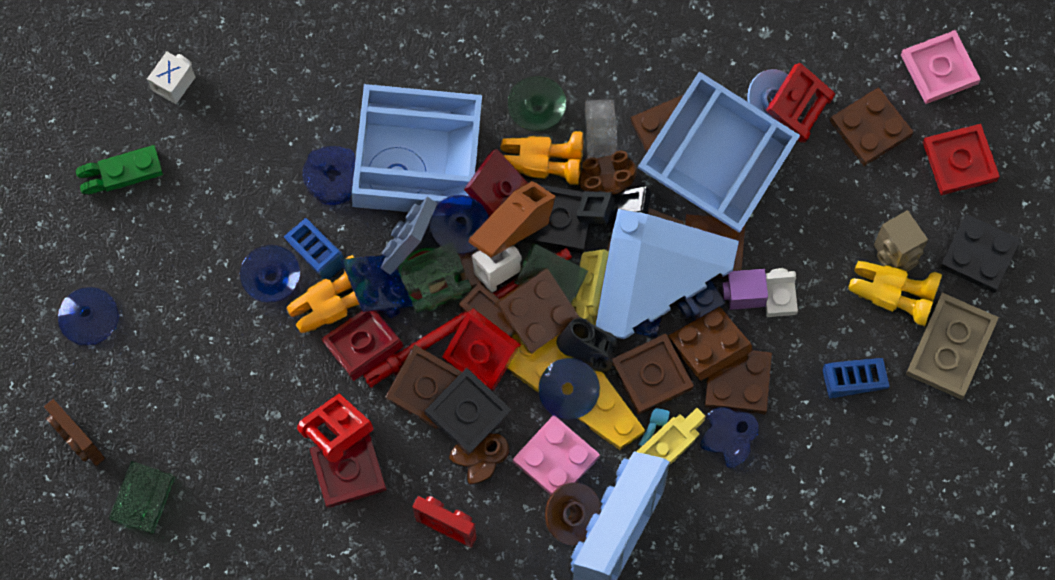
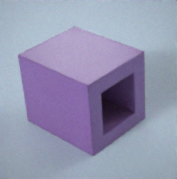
[722,269,768,310]

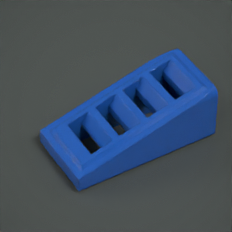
[284,218,345,280]
[823,358,890,399]

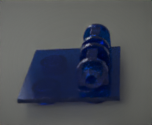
[341,255,413,318]

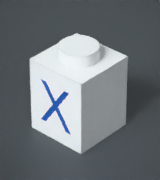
[147,52,195,104]

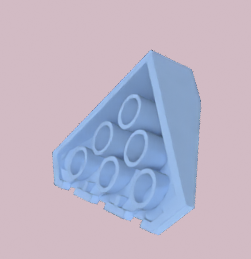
[595,209,739,339]

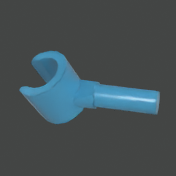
[638,408,670,447]

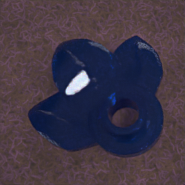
[700,407,759,468]

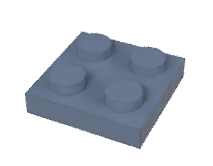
[381,196,437,275]

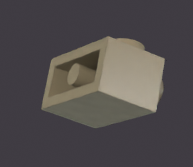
[874,210,928,272]

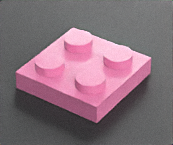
[901,30,981,104]
[513,415,600,495]

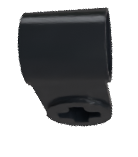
[556,318,618,372]

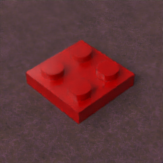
[923,124,1000,195]
[442,308,521,391]
[412,496,477,548]

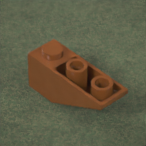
[468,181,556,258]

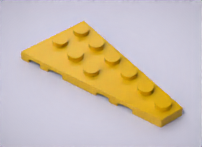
[507,334,645,450]

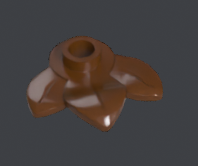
[449,433,509,484]

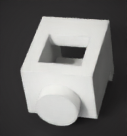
[472,246,522,292]

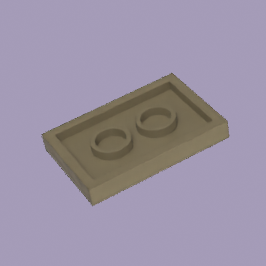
[905,293,999,400]

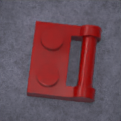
[765,63,835,143]
[297,393,374,463]

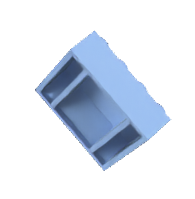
[637,71,800,233]
[352,84,482,215]
[571,452,670,580]

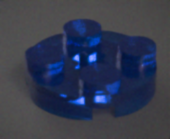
[303,146,356,205]

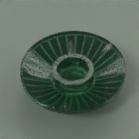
[508,76,566,131]

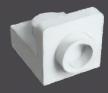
[765,268,798,317]

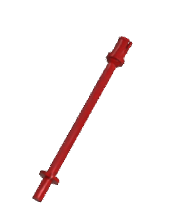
[362,248,572,388]

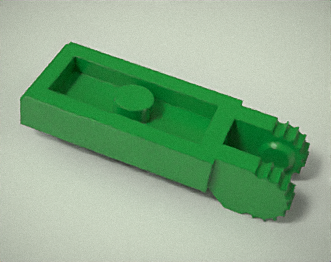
[76,145,163,195]

